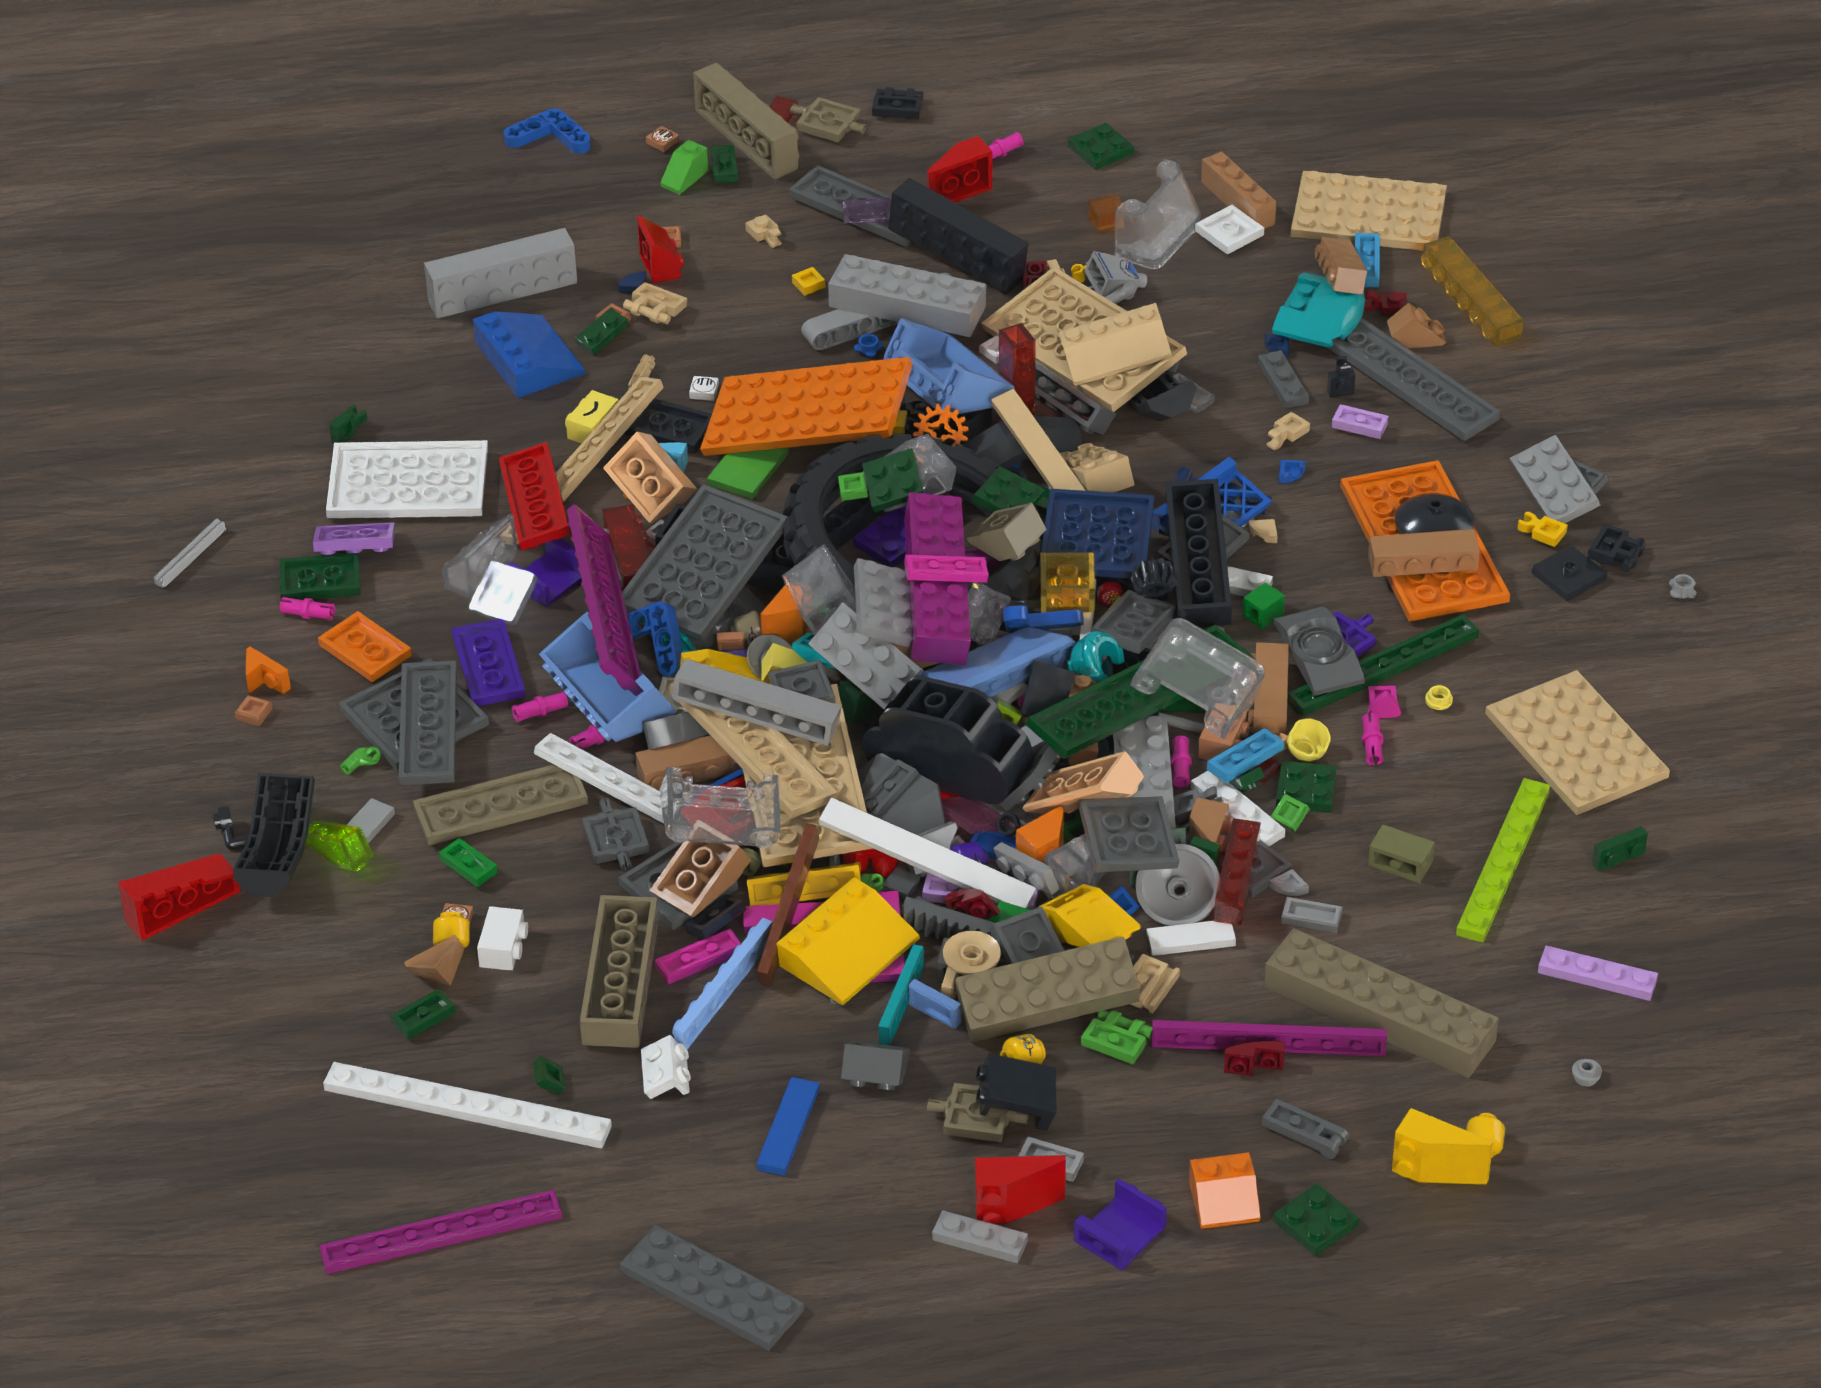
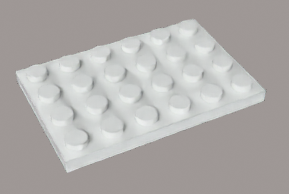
[326,440,488,519]

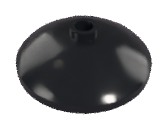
[1395,493,1474,534]

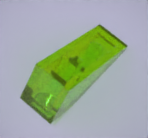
[306,820,374,871]

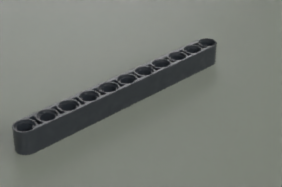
[823,408,992,550]

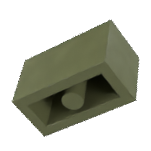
[1368,825,1435,883]

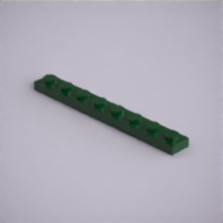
[1287,614,1479,717]

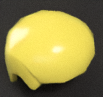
[1286,718,1331,762]

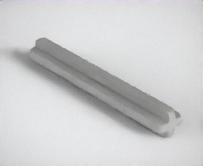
[153,519,226,588]

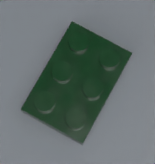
[280,553,361,602]

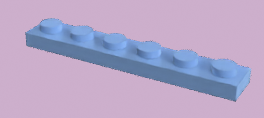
[672,918,773,1049]

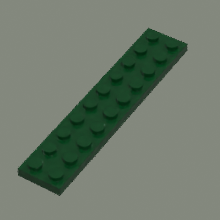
[1026,625,1253,759]

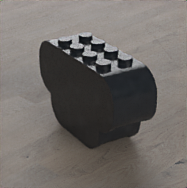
[862,676,1034,804]

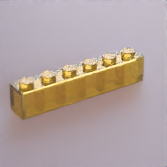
[1421,236,1523,347]

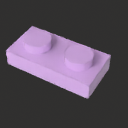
[1332,404,1389,439]

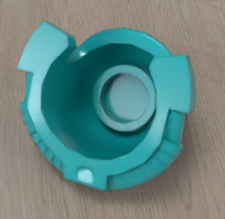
[1067,631,1124,684]

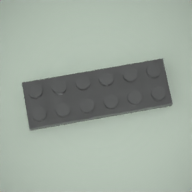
[789,165,912,247]
[398,661,457,785]
[619,1225,804,1351]

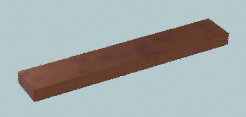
[757,823,820,987]

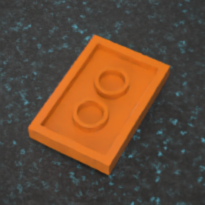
[318,611,412,683]

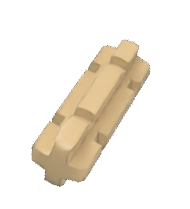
[628,354,655,389]

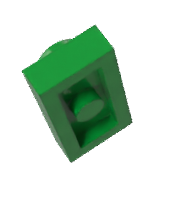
[439,838,498,888]

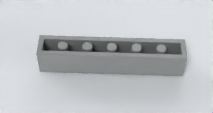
[672,659,842,746]

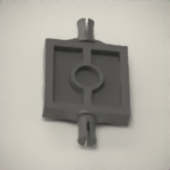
[582,798,650,872]

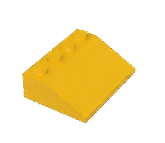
[776,877,920,1006]

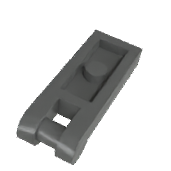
[1262,1098,1349,1159]

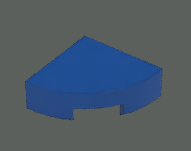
[1279,459,1306,483]

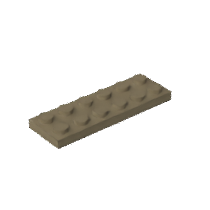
[413,765,588,845]

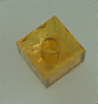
[1041,553,1095,613]

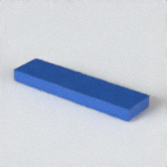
[757,1077,820,1176]

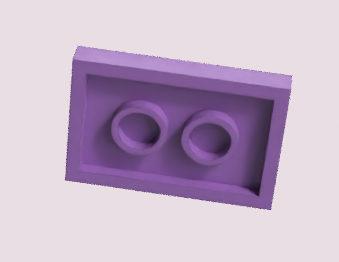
[313,522,395,555]

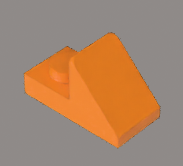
[246,646,291,694]

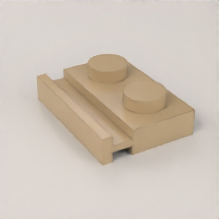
[1130,954,1180,1014]

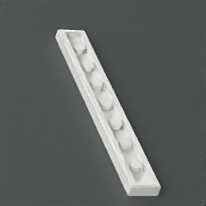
[819,797,1036,908]

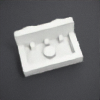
[641,1035,691,1099]

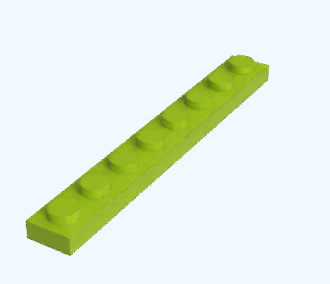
[1456,778,1550,943]

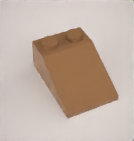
[649,822,752,918]

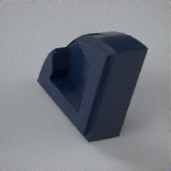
[618,271,647,293]
[1264,334,1289,359]

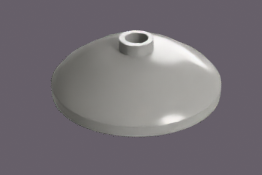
[1136,844,1221,926]

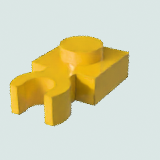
[1517,512,1568,547]

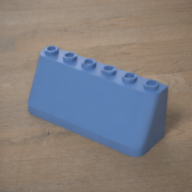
[884,318,1015,414]
[539,612,679,742]
[920,627,1076,697]

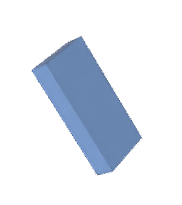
[908,979,961,1029]

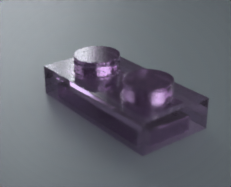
[842,198,891,224]

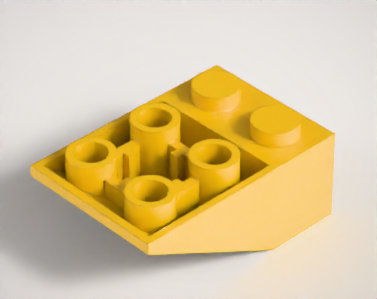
[1039,884,1141,947]

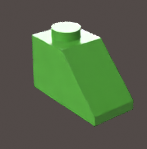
[660,140,709,195]

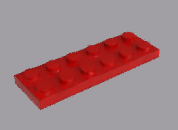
[499,441,571,551]

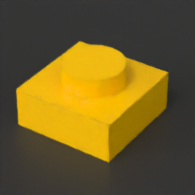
[792,267,826,296]

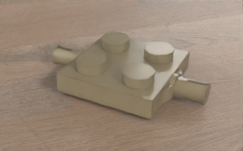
[790,97,866,143]
[927,1083,1028,1142]

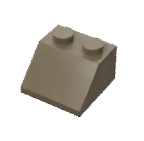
[966,503,1047,561]

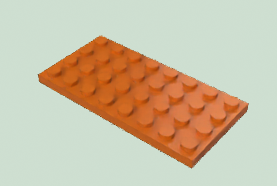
[700,357,913,456]
[1340,460,1510,622]

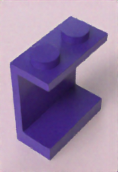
[507,539,582,607]
[1074,1179,1167,1271]

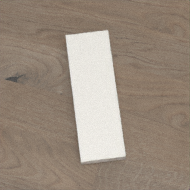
[1146,919,1236,956]

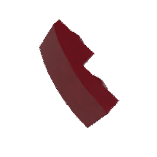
[1023,261,1047,290]
[944,889,1000,919]
[1224,1041,1286,1076]

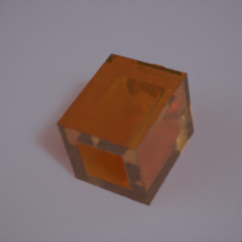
[1088,193,1127,233]

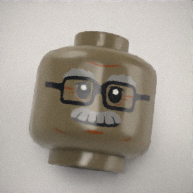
[730,610,762,649]

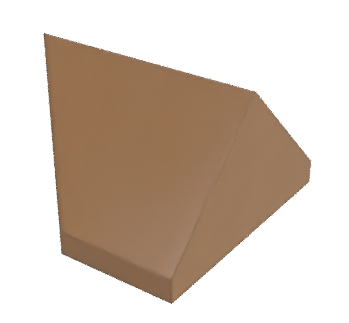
[404,935,465,986]

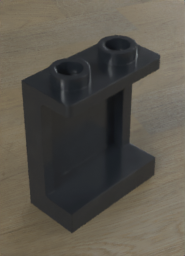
[976,1053,1057,1131]

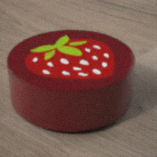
[1097,581,1124,608]

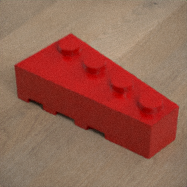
[118,853,240,941]

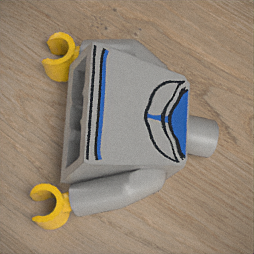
[1071,251,1147,304]

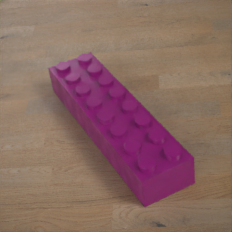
[904,492,971,665]

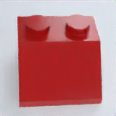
[637,216,684,284]

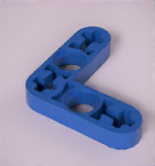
[504,108,591,153]
[627,602,683,677]
[1003,606,1084,632]

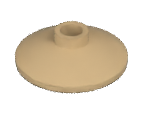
[943,931,1001,975]

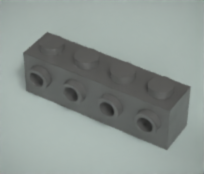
[1018,359,1116,435]

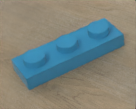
[1355,233,1380,288]
[1206,728,1285,783]

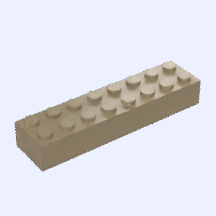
[1264,928,1498,1078]

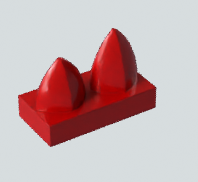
[842,848,899,879]

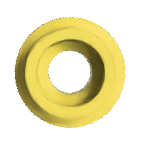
[1425,685,1453,710]

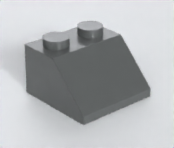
[841,1041,911,1090]

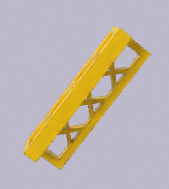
[747,862,862,906]

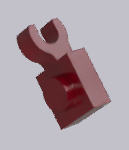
[1364,290,1407,315]

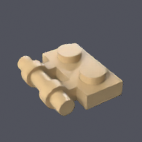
[623,282,687,324]

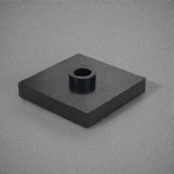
[1531,545,1607,601]

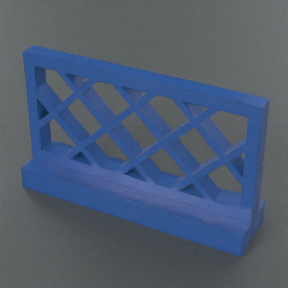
[1152,457,1271,536]

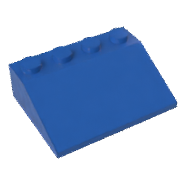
[473,311,586,398]

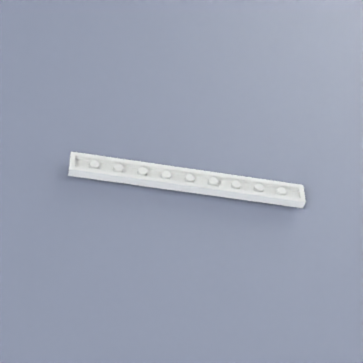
[323,1062,612,1149]

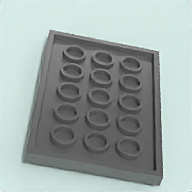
[622,484,788,641]

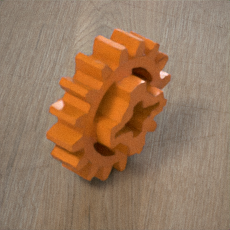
[913,404,969,447]

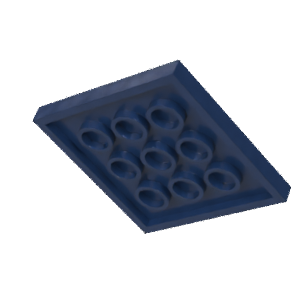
[1039,488,1155,579]

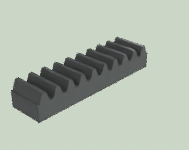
[901,897,1004,959]

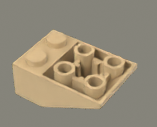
[1060,443,1135,493]

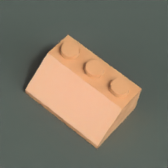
[603,432,697,523]

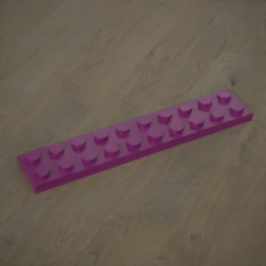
[567,504,643,696]

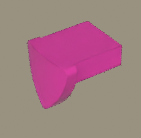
[1368,686,1401,718]

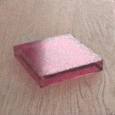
[942,797,1010,834]

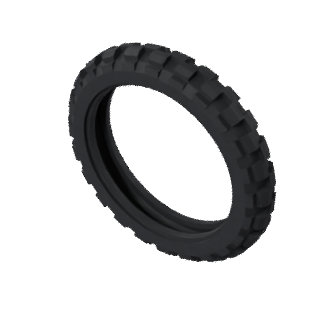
[782,434,1045,636]

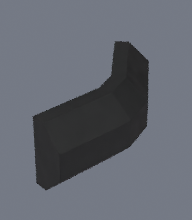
[1127,370,1196,422]
[962,416,1082,469]
[233,773,315,897]

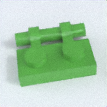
[1081,1010,1152,1064]

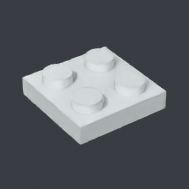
[1195,205,1264,254]

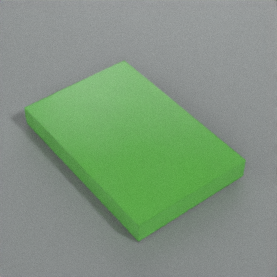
[707,448,789,500]

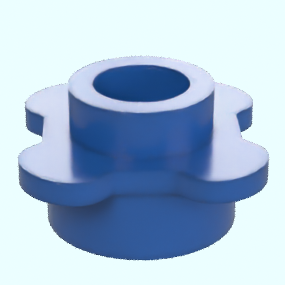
[854,334,884,357]

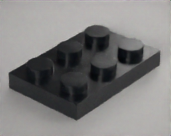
[625,399,712,453]

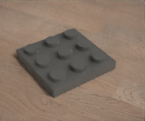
[1079,796,1180,872]
[619,837,738,931]

